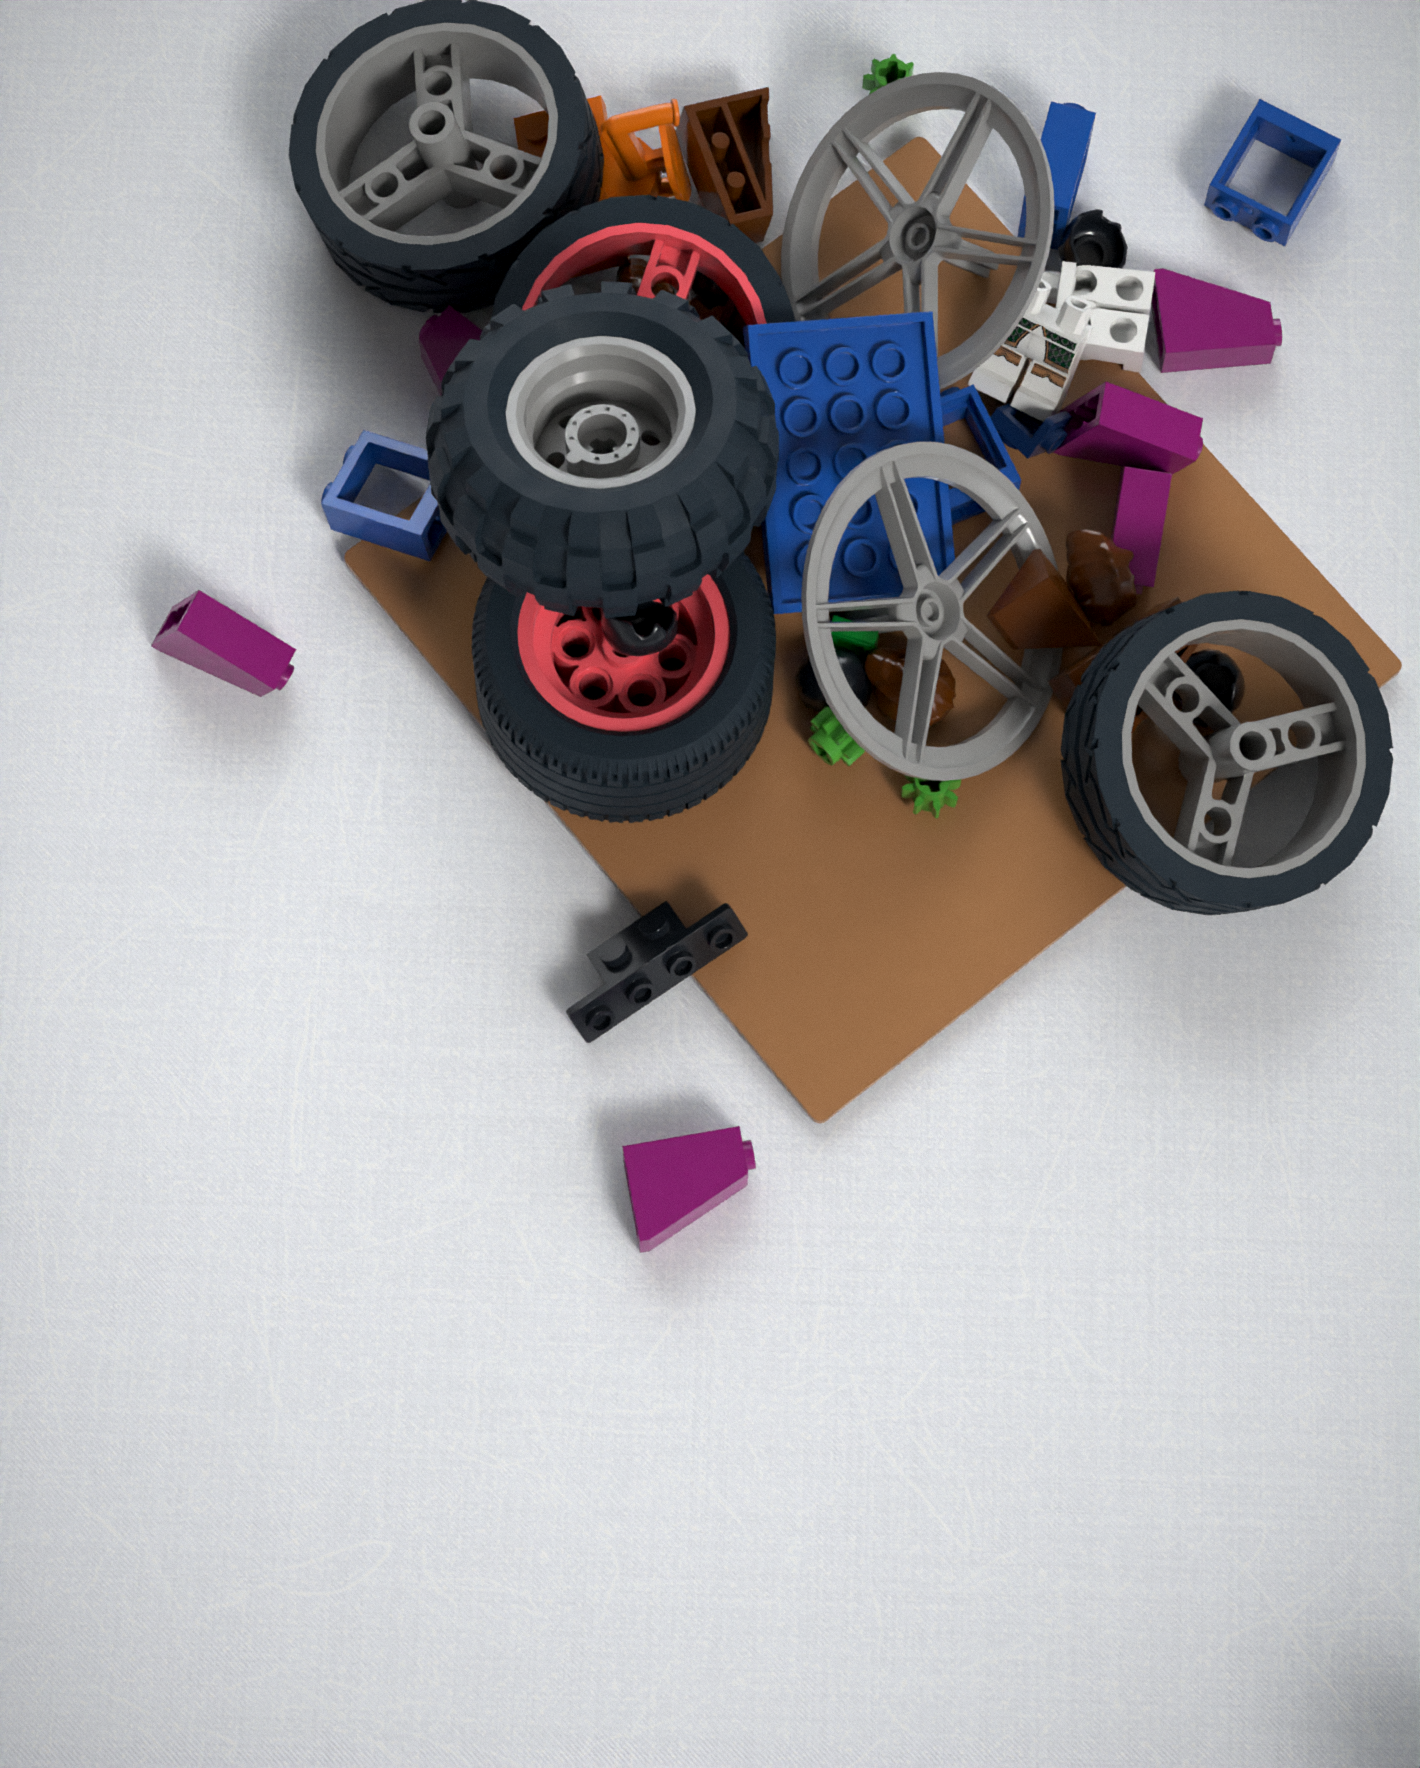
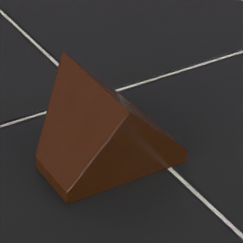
[987,549,1102,650]

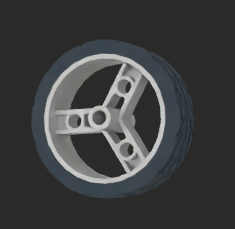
[288,0,604,313]
[1060,591,1393,915]

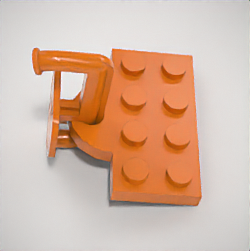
[513,95,692,278]

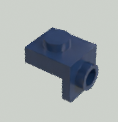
[990,403,1073,459]

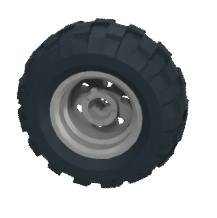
[426,281,779,618]

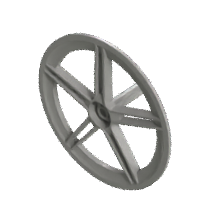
[781,72,1054,389]
[801,442,1063,781]

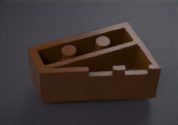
[676,87,773,243]

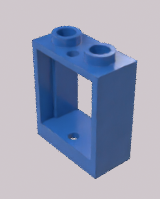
[1204,99,1341,246]
[1017,101,1096,250]
[940,384,1021,525]
[321,430,447,561]

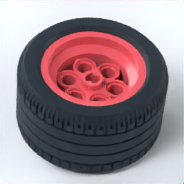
[472,551,776,823]

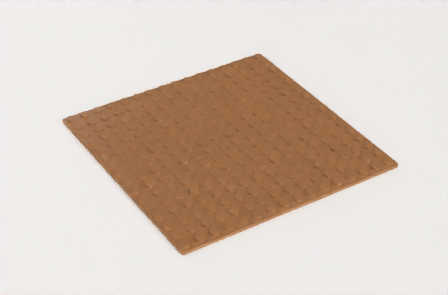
[344,137,1402,1123]

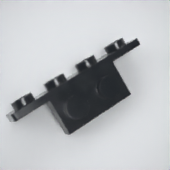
[566,900,748,1043]

